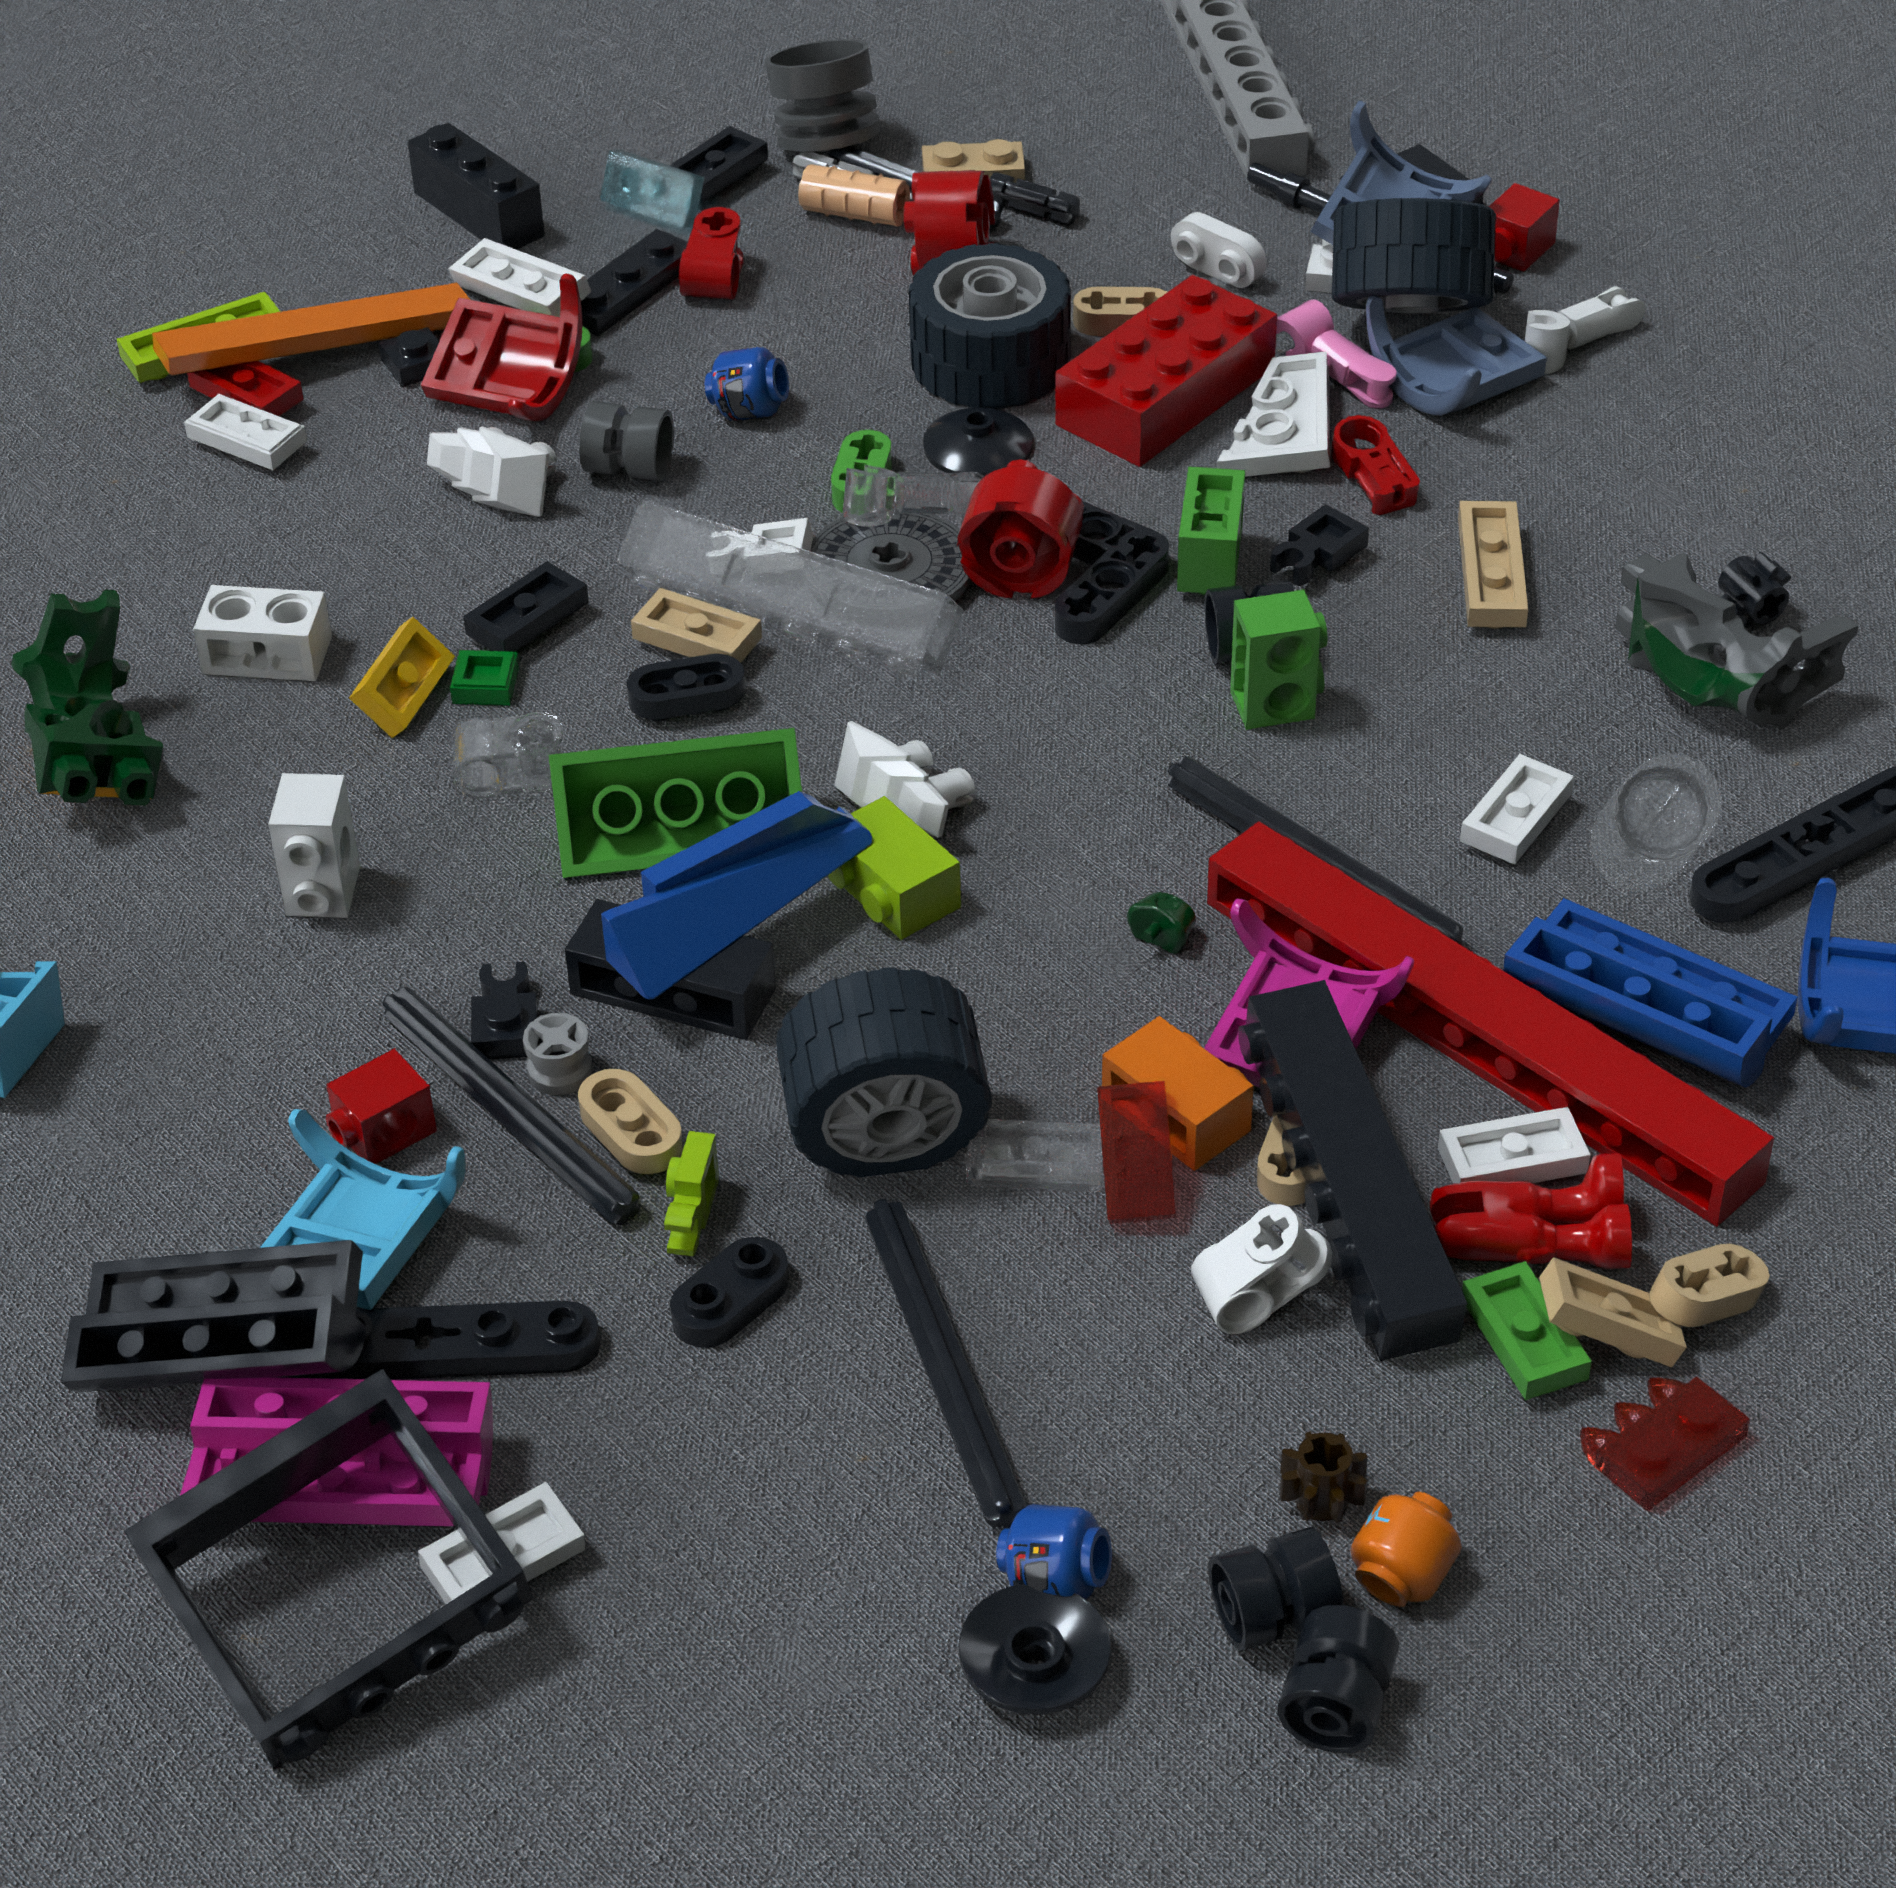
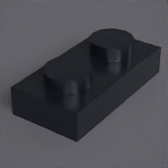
[663,126,768,204]
[463,561,589,652]

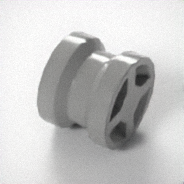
[523,1013,593,1095]

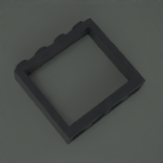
[124,1369,533,1769]

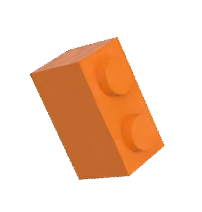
[1102,1016,1254,1171]

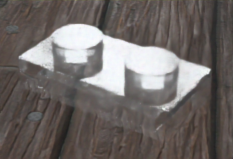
[966,1119,1105,1192]

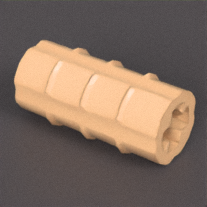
[798,164,910,226]

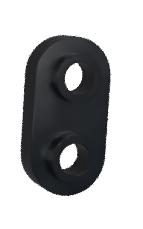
[627,654,745,721]
[670,1237,789,1348]

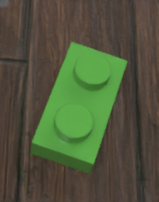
[1462,1261,1592,1400]

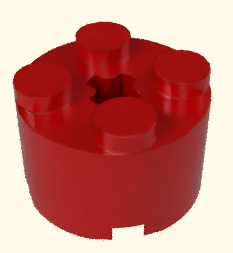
[904,170,995,276]
[957,459,1084,599]

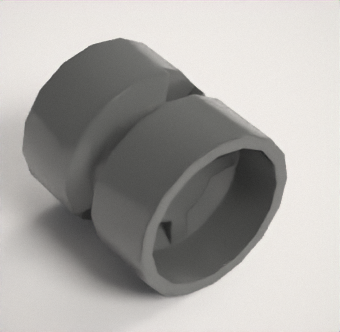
[579,401,674,482]

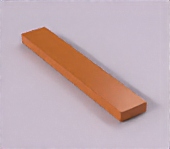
[152,283,470,375]

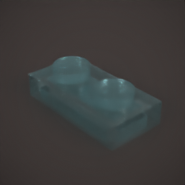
[600,150,704,228]

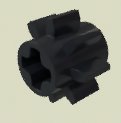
[1718,552,1791,628]

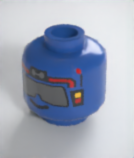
[705,347,789,421]
[996,1504,1112,1600]

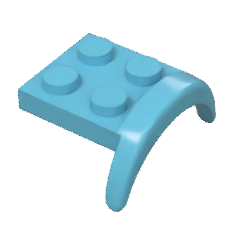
[260,1109,466,1310]

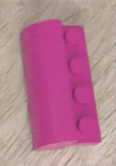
[180,1377,493,1526]

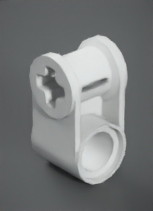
[1191,1204,1332,1334]

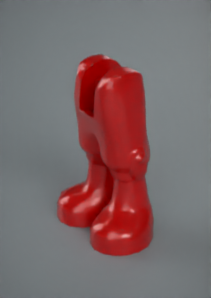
[1429,1152,1632,1269]

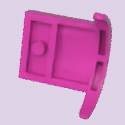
[1204,899,1414,1088]

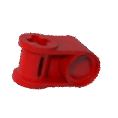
[679,207,744,300]

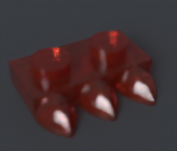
[1580,1376,1750,1511]

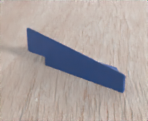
[601,791,872,999]

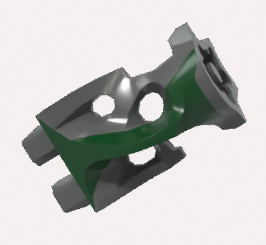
[1615,553,1859,731]

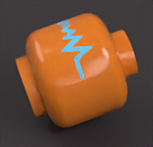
[1350,1492,1462,1607]

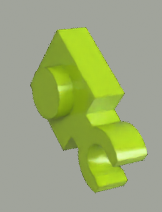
[664,1131,719,1256]

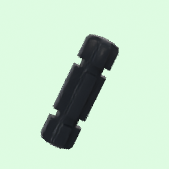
[990,172,1080,225]

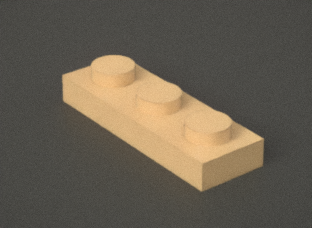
[1458,501,1528,629]

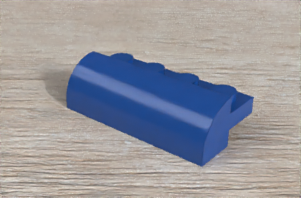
[1503,898,1798,1087]

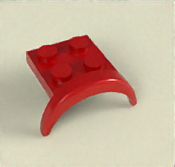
[421,273,582,421]

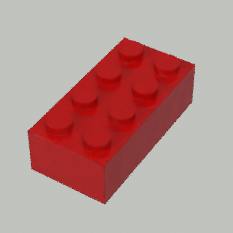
[1055,274,1277,467]

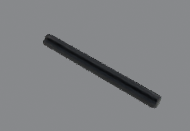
[1167,756,1464,945]
[382,987,640,1225]
[865,1198,1026,1529]

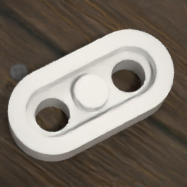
[1171,212,1267,288]

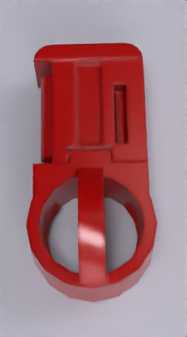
[1331,415,1420,515]

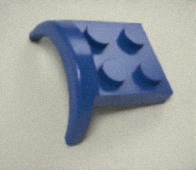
[1798,878,1896,1054]

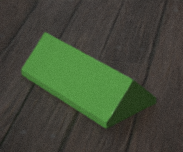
[549,728,802,878]

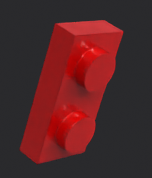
[187,361,304,417]

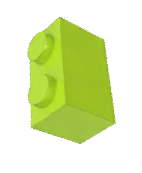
[828,796,961,940]

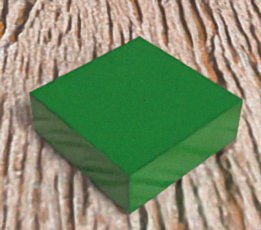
[450,650,519,706]

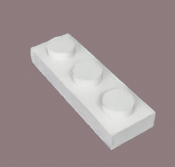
[448,238,592,317]

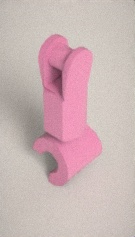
[1276,300,1397,409]

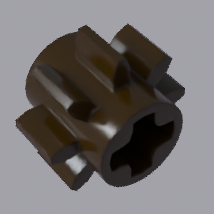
[1280,1432,1368,1523]

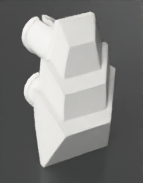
[427,426,557,517]
[834,721,975,837]

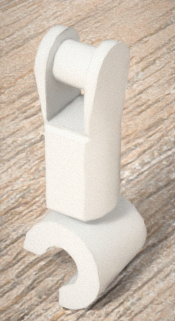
[1525,286,1645,374]

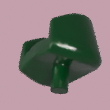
[1127,892,1196,954]

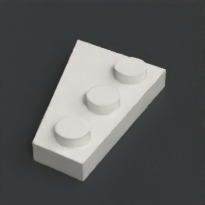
[1217,351,1330,477]

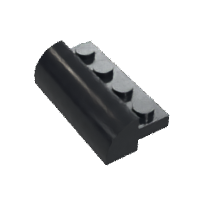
[61,1240,367,1393]

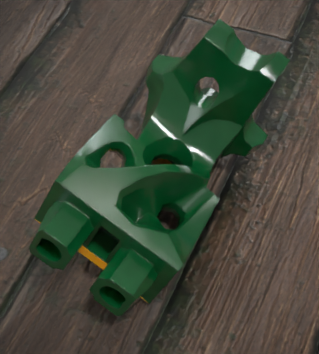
[11,589,163,806]

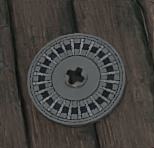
[804,508,972,621]

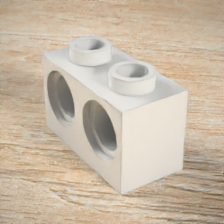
[193,585,332,681]

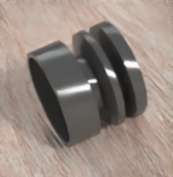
[765,39,881,152]

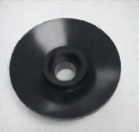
[923,407,1033,479]
[959,1584,1111,1715]

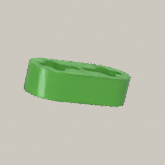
[831,430,892,515]

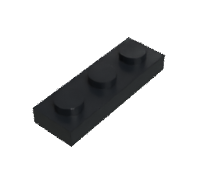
[581,229,688,336]

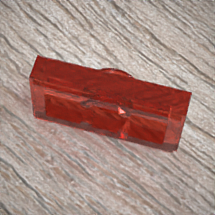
[1097,1081,1177,1224]

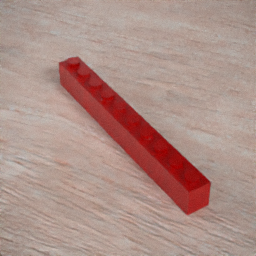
[1207,821,1774,1227]

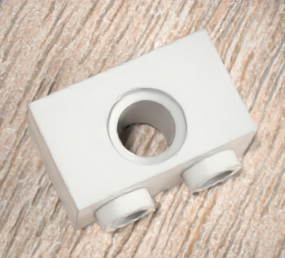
[268,773,360,918]

